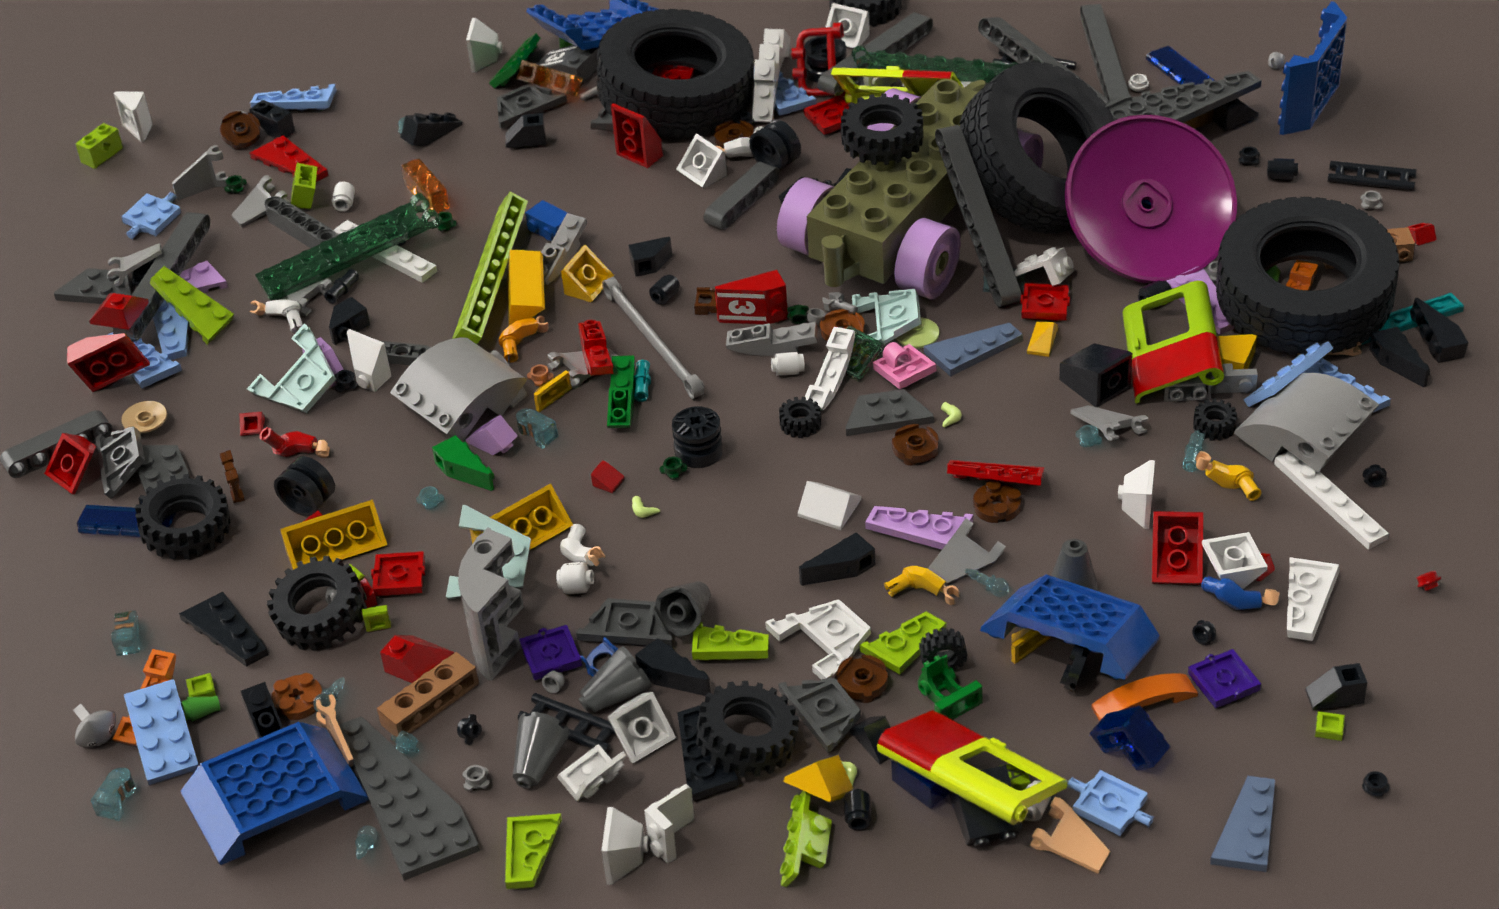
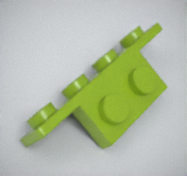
[780,791,832,887]

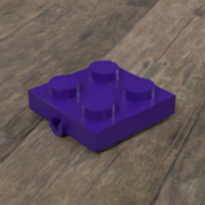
[519,625,582,680]
[1188,649,1261,708]

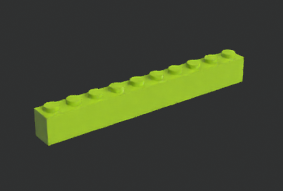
[452,191,528,344]

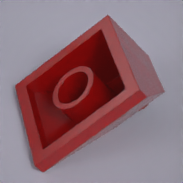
[89,293,149,330]
[44,433,96,494]
[380,635,454,683]

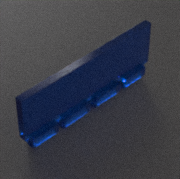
[1146,46,1215,85]
[77,505,176,537]

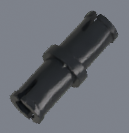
[324,269,359,304]

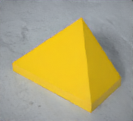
[1027,322,1058,357]
[534,370,572,412]
[1011,628,1051,664]

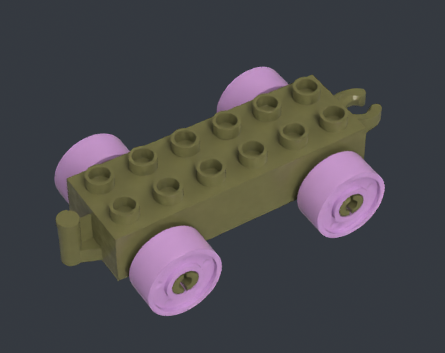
[777,79,1044,299]

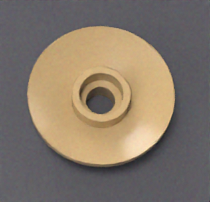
[121,401,167,434]

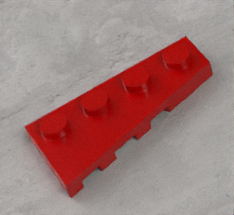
[250,136,329,182]
[947,460,1045,486]

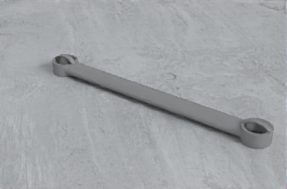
[602,277,704,399]

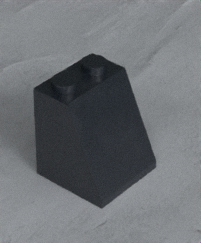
[1059,343,1133,407]
[948,765,1023,847]

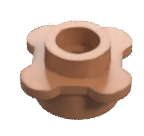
[527,364,554,386]

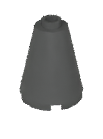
[1051,539,1098,591]
[653,581,711,636]
[578,646,652,713]
[513,712,570,789]

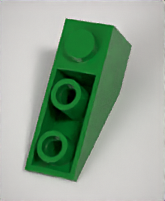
[432,435,495,491]

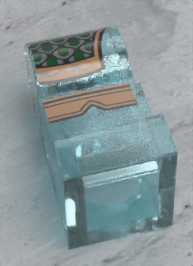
[516,408,558,449]
[111,610,140,656]
[91,768,135,821]

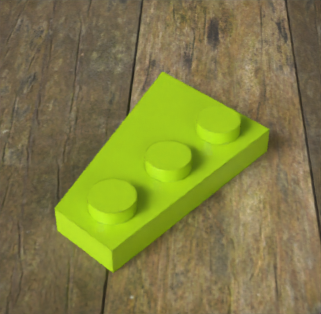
[860,611,946,674]
[692,622,769,660]
[505,813,562,889]

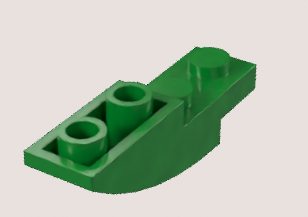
[607,355,635,428]

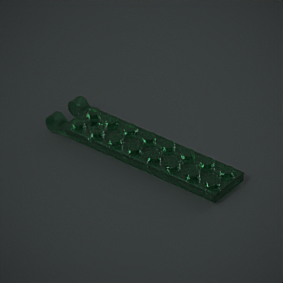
[852,46,1018,83]
[255,193,442,301]

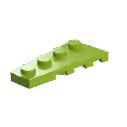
[150,266,234,345]

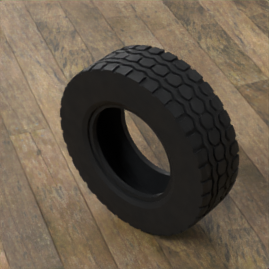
[597,9,754,137]
[960,61,1114,234]
[1216,197,1399,355]

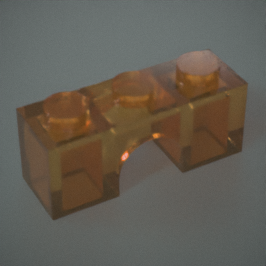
[517,60,582,97]
[401,158,450,216]

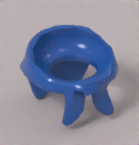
[580,637,618,677]

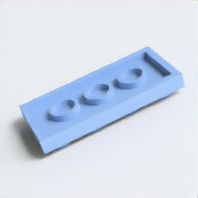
[124,679,199,785]

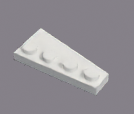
[1287,557,1340,641]

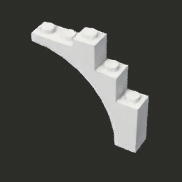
[752,29,790,123]

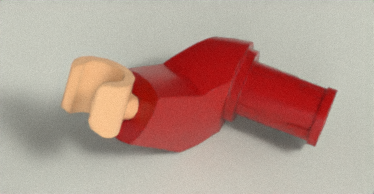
[259,427,330,458]

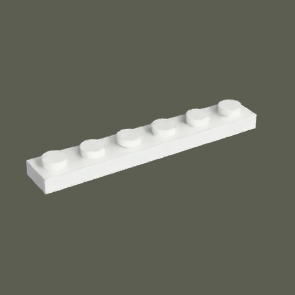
[334,220,437,283]
[1274,451,1389,550]

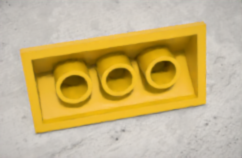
[507,250,545,326]
[470,483,573,550]
[280,500,387,570]

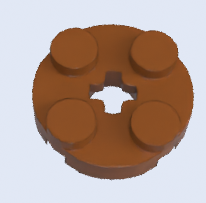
[820,309,865,341]
[271,673,323,720]

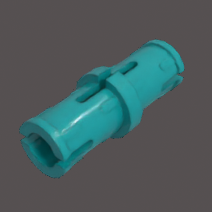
[634,360,651,402]

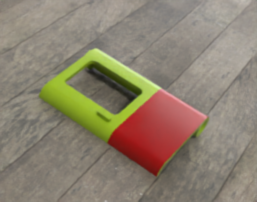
[1122,281,1224,404]

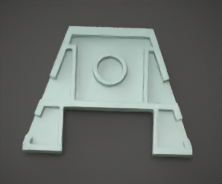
[852,289,921,349]
[247,323,336,413]
[446,505,531,599]

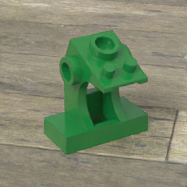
[918,655,983,720]

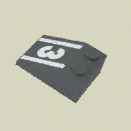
[530,45,598,88]

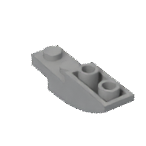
[541,213,588,285]
[726,322,818,356]
[1164,363,1258,402]

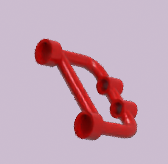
[791,22,846,99]

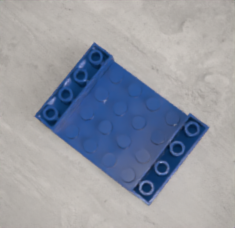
[527,0,658,50]
[1278,1,1348,135]
[980,574,1160,680]
[181,722,369,866]

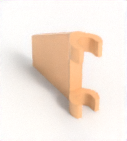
[316,694,353,767]
[1030,797,1110,874]

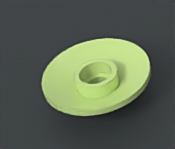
[896,317,939,348]

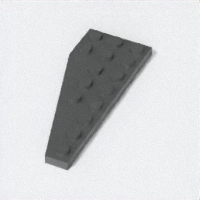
[1106,71,1261,123]
[339,716,480,880]

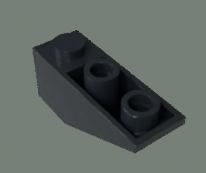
[400,112,463,146]
[1410,298,1468,363]
[1369,327,1430,387]
[799,532,875,586]
[635,638,711,696]
[241,682,283,739]

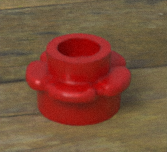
[1416,570,1441,591]

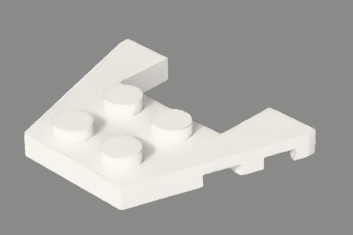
[765,599,871,679]

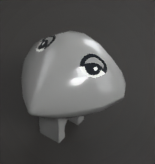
[73,704,116,747]

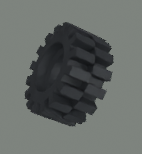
[779,397,821,438]
[1193,399,1237,441]
[919,628,968,671]

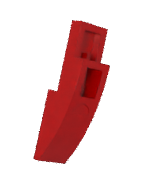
[578,320,613,376]

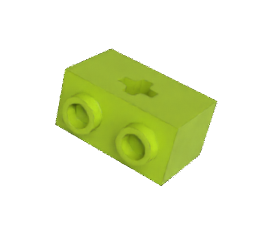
[75,123,123,169]
[291,163,317,209]

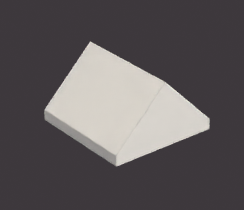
[826,3,870,49]
[114,91,153,142]
[676,134,727,188]
[798,481,861,530]
[1202,532,1268,589]

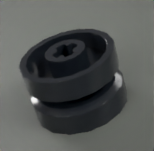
[804,35,847,82]
[749,120,801,170]
[274,456,336,517]

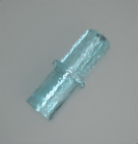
[1182,430,1205,472]

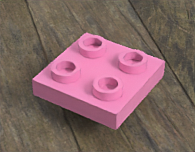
[873,342,937,389]

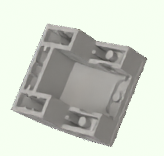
[390,338,528,442]
[1234,373,1379,473]
[458,528,524,681]

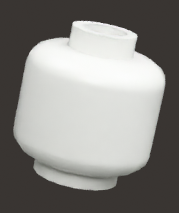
[556,562,594,594]

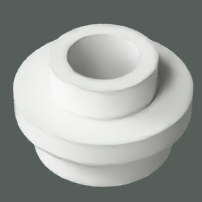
[1128,74,1149,92]

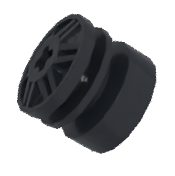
[672,406,723,468]

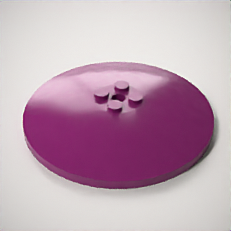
[1065,115,1237,283]

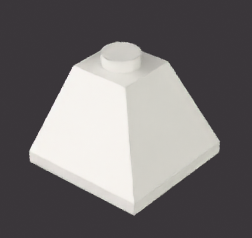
[466,18,502,72]
[347,329,391,392]
[1118,460,1155,529]
[608,692,676,763]
[602,807,649,885]

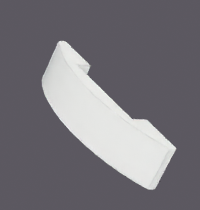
[805,327,855,410]

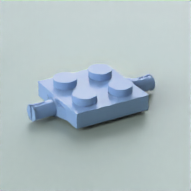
[121,192,181,239]
[1067,770,1154,836]

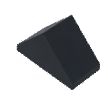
[850,716,890,765]

